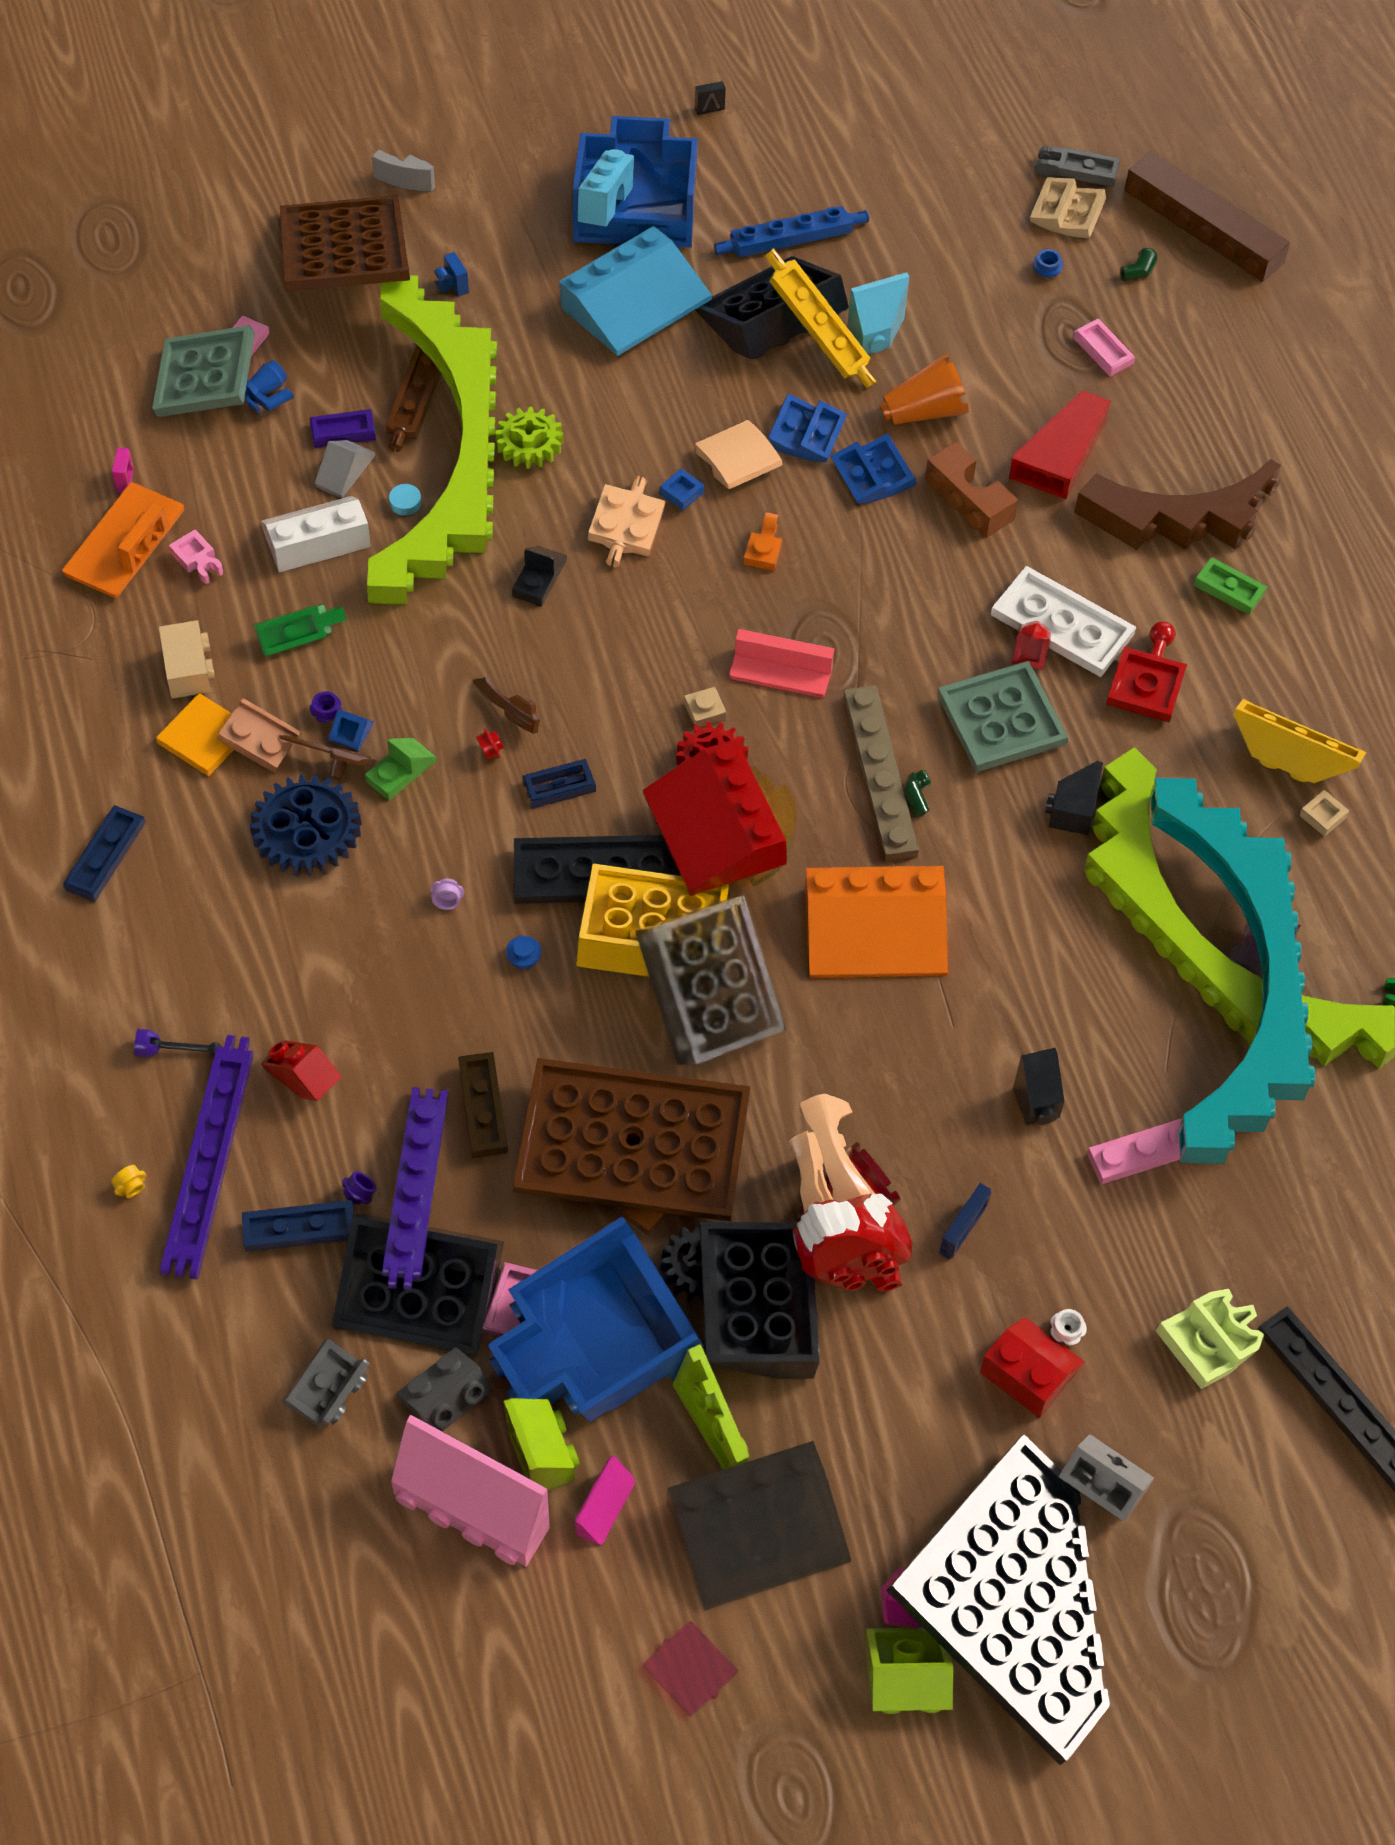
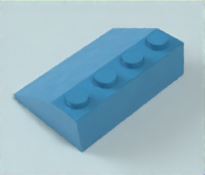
[559,226,712,356]

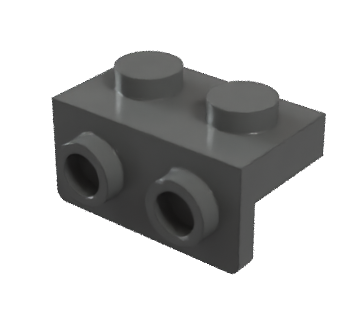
[282,1338,370,1428]
[397,1347,492,1431]

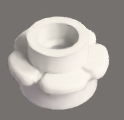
[1050,1309,1087,1345]

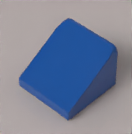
[327,709,374,751]

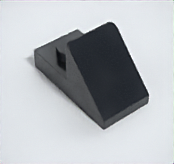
[512,546,567,607]

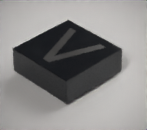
[695,81,726,115]

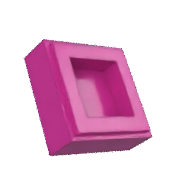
[112,447,134,493]

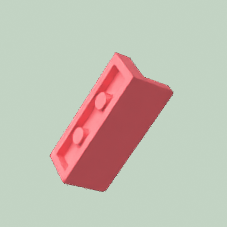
[729,629,835,698]

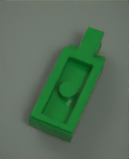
[253,604,347,656]

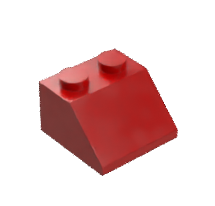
[980,1317,1085,1418]

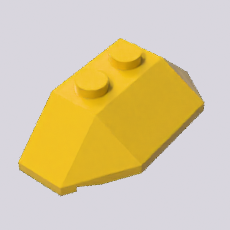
[1233,699,1366,783]

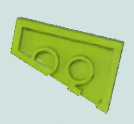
[672,1344,750,1479]

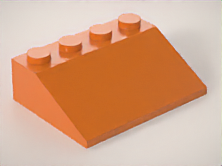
[804,866,948,978]

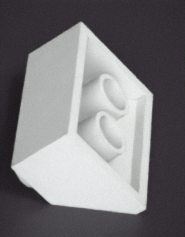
[260,496,371,573]

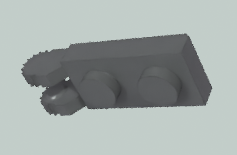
[1034,146,1120,187]

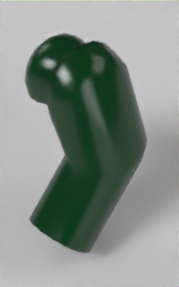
[1120,248,1157,281]
[904,770,931,818]

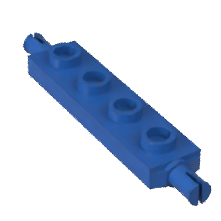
[713,206,869,257]

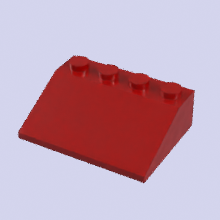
[643,739,787,896]

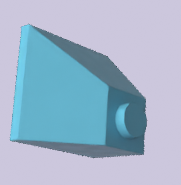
[847,272,909,354]

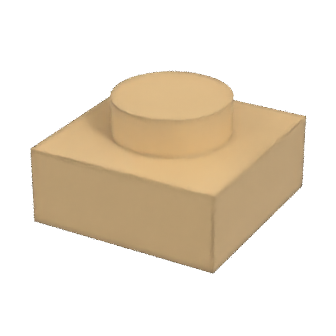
[684,687,727,727]
[1299,790,1349,837]

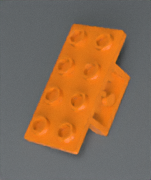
[62,482,185,598]

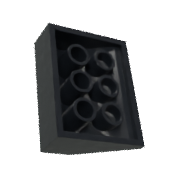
[695,256,849,359]
[332,1213,504,1355]
[699,1222,820,1379]

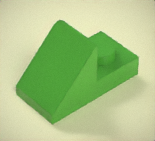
[365,738,437,801]

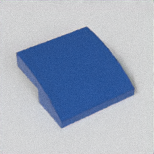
[767,393,847,462]
[830,433,917,504]

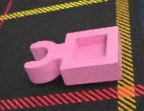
[169,529,223,584]

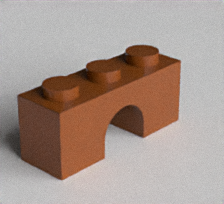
[925,441,1018,538]

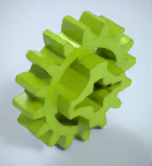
[495,406,563,469]

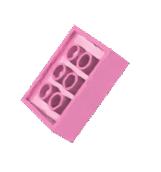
[391,1415,550,1567]

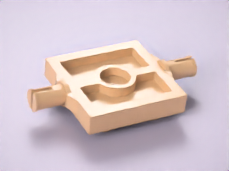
[587,476,666,567]

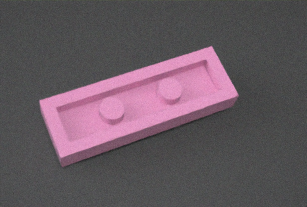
[1087,1118,1182,1185]

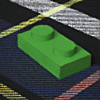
[1194,557,1267,616]

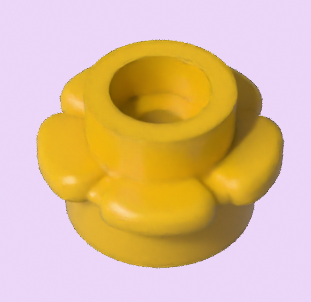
[111,1165,146,1198]

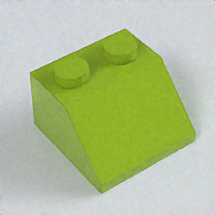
[504,1398,580,1491]
[866,1627,953,1714]

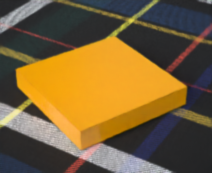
[156,693,234,776]

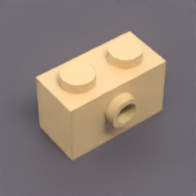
[159,620,215,699]

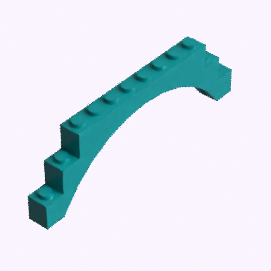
[1150,778,1315,1164]

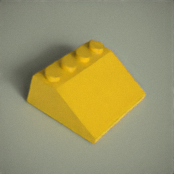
[576,864,729,986]

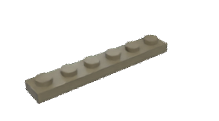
[844,685,919,862]

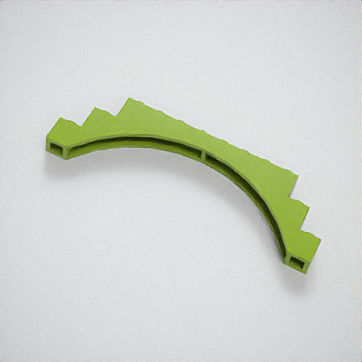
[367,275,497,605]
[1084,747,1395,1069]

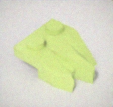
[1155,1289,1264,1389]

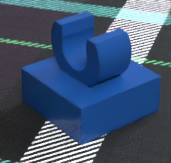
[434,252,469,297]

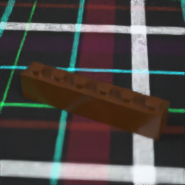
[1124,151,1290,282]

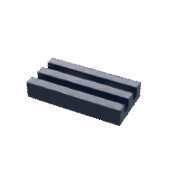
[522,759,596,809]
[939,1183,991,1259]

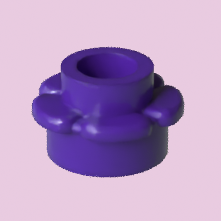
[310,691,342,723]
[342,1171,377,1205]

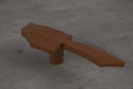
[472,677,540,734]
[279,735,376,778]

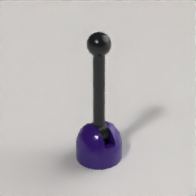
[134,1028,222,1058]

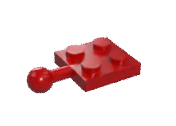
[1106,621,1187,723]

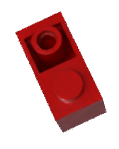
[261,1040,342,1101]

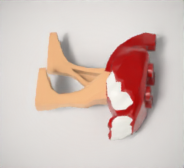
[789,1094,913,1293]

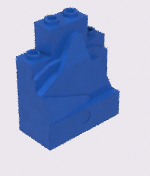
[573,116,698,248]
[488,1216,705,1422]

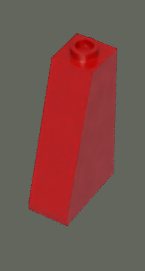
[1009,390,1111,500]

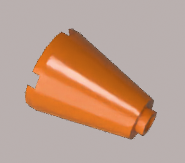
[879,354,969,425]

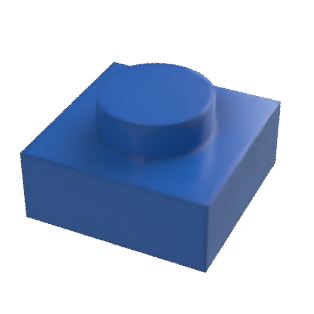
[660,468,704,511]

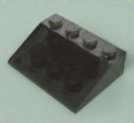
[635,895,786,1065]
[667,1441,851,1611]

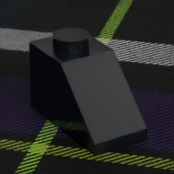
[1045,761,1103,835]
[1013,1048,1065,1125]

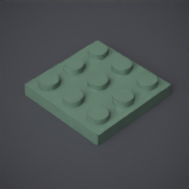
[152,325,255,417]
[937,661,1069,773]

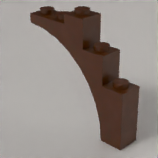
[1074,459,1281,550]

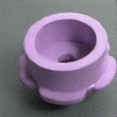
[430,878,464,910]

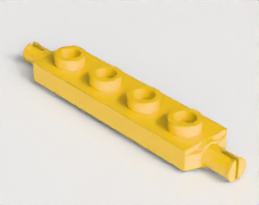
[764,249,876,389]

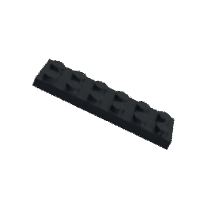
[514,835,681,904]

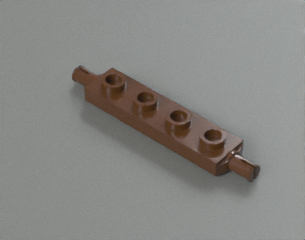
[386,345,441,452]

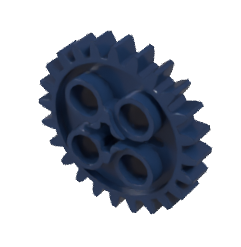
[250,775,362,876]

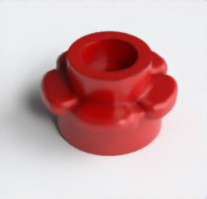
[476,728,504,760]

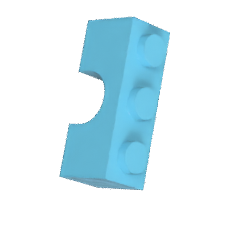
[578,149,634,227]

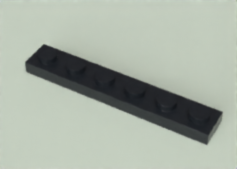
[1258,1306,1395,1492]

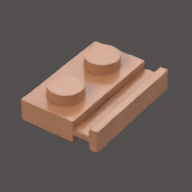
[217,698,300,773]

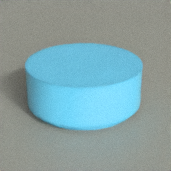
[389,484,421,516]

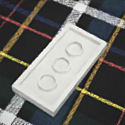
[991,566,1136,677]

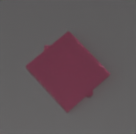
[643,1621,738,1717]

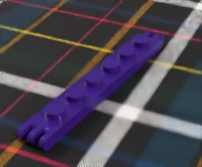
[160,1035,254,1280]
[382,1087,448,1290]

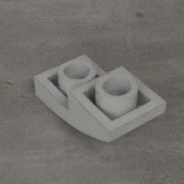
[372,150,435,191]

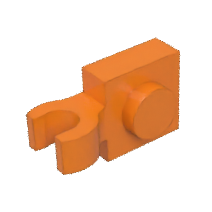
[744,512,782,572]

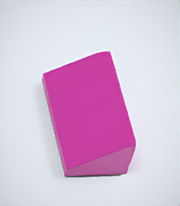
[575,1456,635,1546]

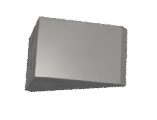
[315,440,375,499]

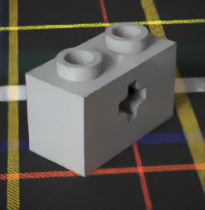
[1059,1434,1154,1521]

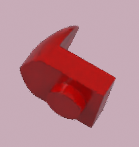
[1011,621,1051,670]

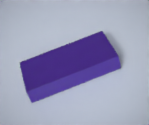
[309,409,376,448]

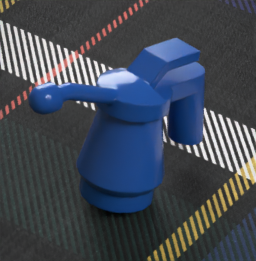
[245,360,294,415]

